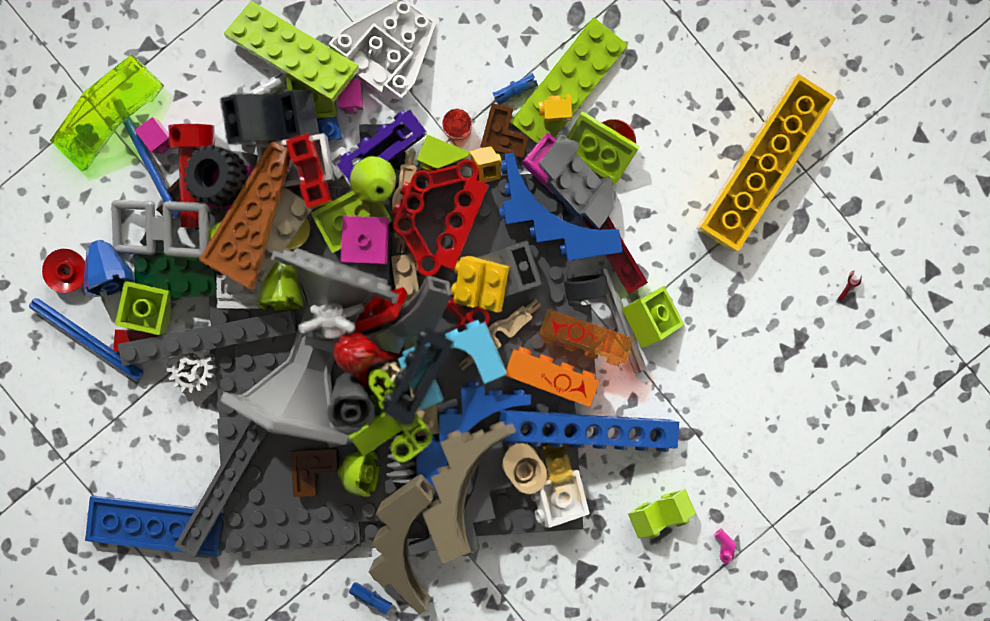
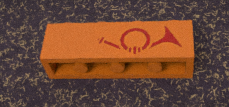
[505,346,600,407]

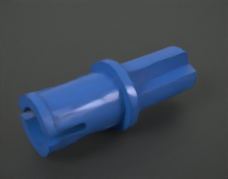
[349,582,392,616]

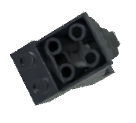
[220,90,319,145]

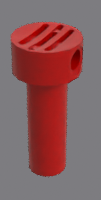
[168,123,215,227]

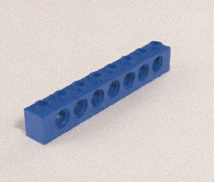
[500,410,680,452]

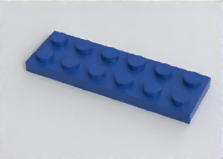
[85,495,224,557]

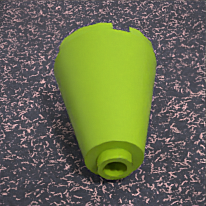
[350,156,396,203]
[257,252,304,311]

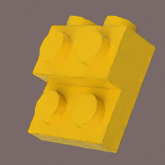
[451,256,510,312]

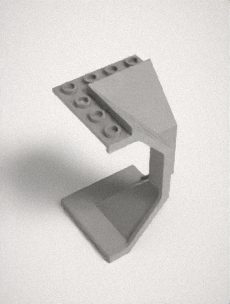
[221,248,398,445]

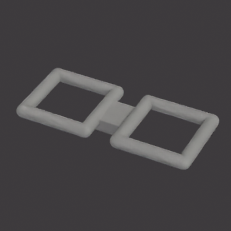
[111,200,209,258]

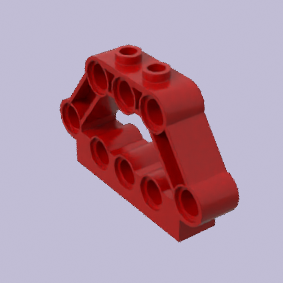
[391,160,488,276]

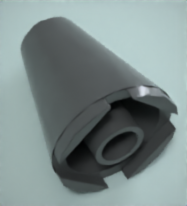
[327,373,375,433]

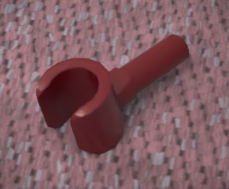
[838,270,862,301]

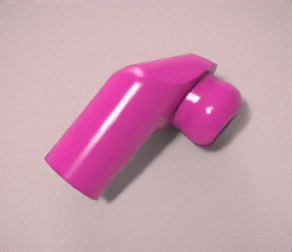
[714,528,735,563]

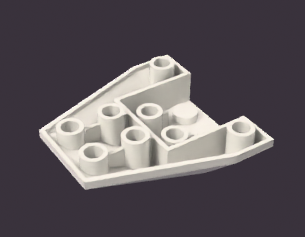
[328,0,436,100]

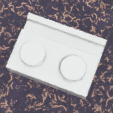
[217,275,261,309]

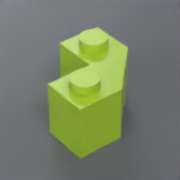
[628,489,696,539]

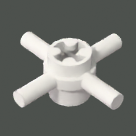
[299,303,364,338]

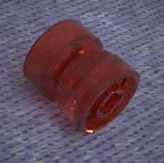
[442,108,472,142]

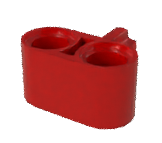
[445,298,490,330]

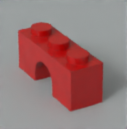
[286,133,333,209]

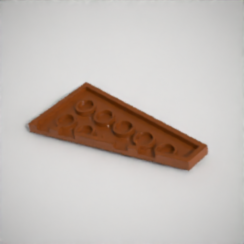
[199,141,291,291]

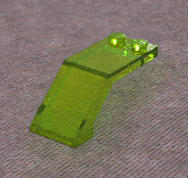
[50,54,165,172]

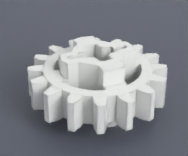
[167,350,217,393]

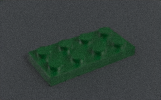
[134,253,219,297]

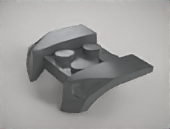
[538,134,617,229]

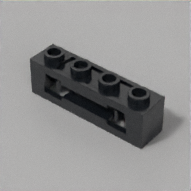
[381,327,454,426]

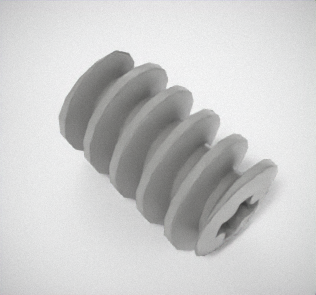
[386,435,417,483]

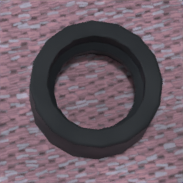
[564,274,609,301]

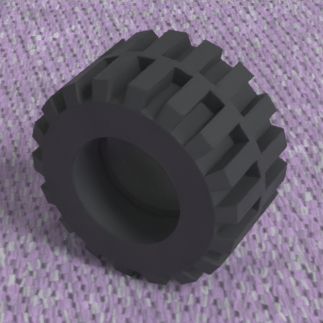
[183,145,248,207]

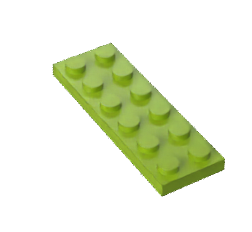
[224,1,360,103]
[510,17,628,144]

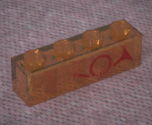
[538,309,635,367]

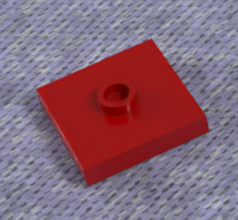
[354,287,408,332]

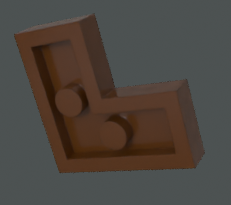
[480,103,529,159]
[291,448,338,497]

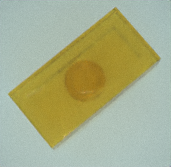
[543,443,574,488]

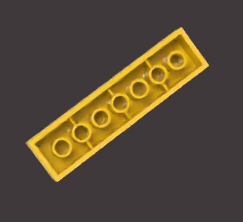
[696,74,836,252]

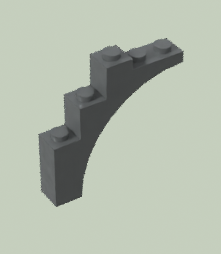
[305,276,451,368]
[408,433,511,557]

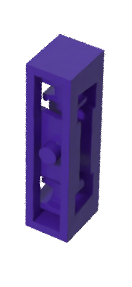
[336,109,427,182]

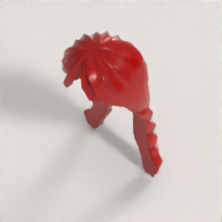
[333,333,400,388]

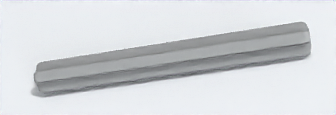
[596,268,646,373]

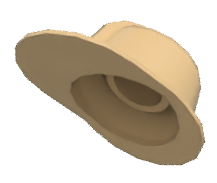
[503,443,547,494]

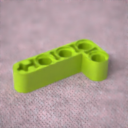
[368,369,432,462]

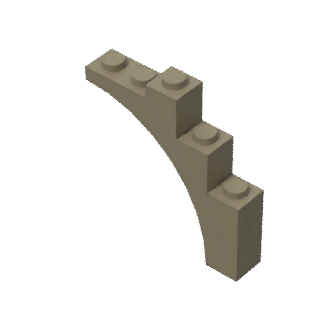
[422,422,516,564]
[368,474,436,615]

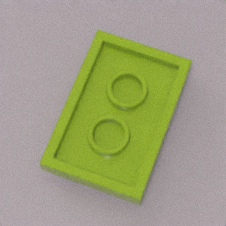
[567,111,640,185]
[311,191,393,254]

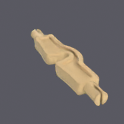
[392,151,417,253]
[457,299,541,371]

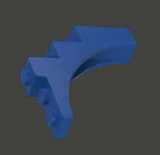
[499,153,622,261]
[417,381,531,498]

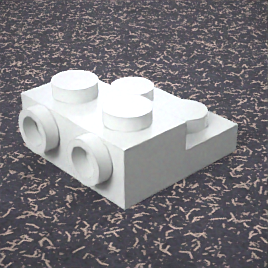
[530,470,589,528]

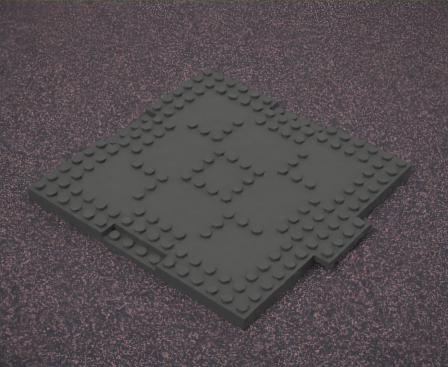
[208,174,597,553]

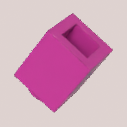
[338,79,364,114]
[135,117,170,155]

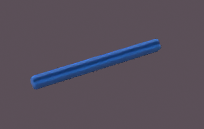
[29,298,144,381]

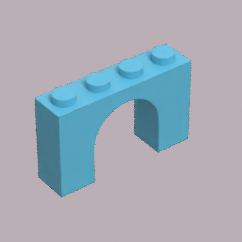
[398,320,507,411]

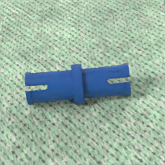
[492,73,538,105]

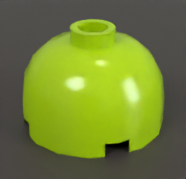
[338,451,380,497]

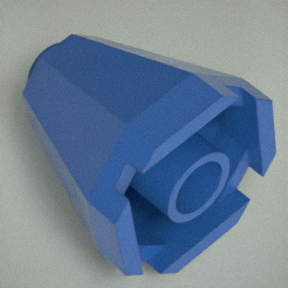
[83,240,135,297]

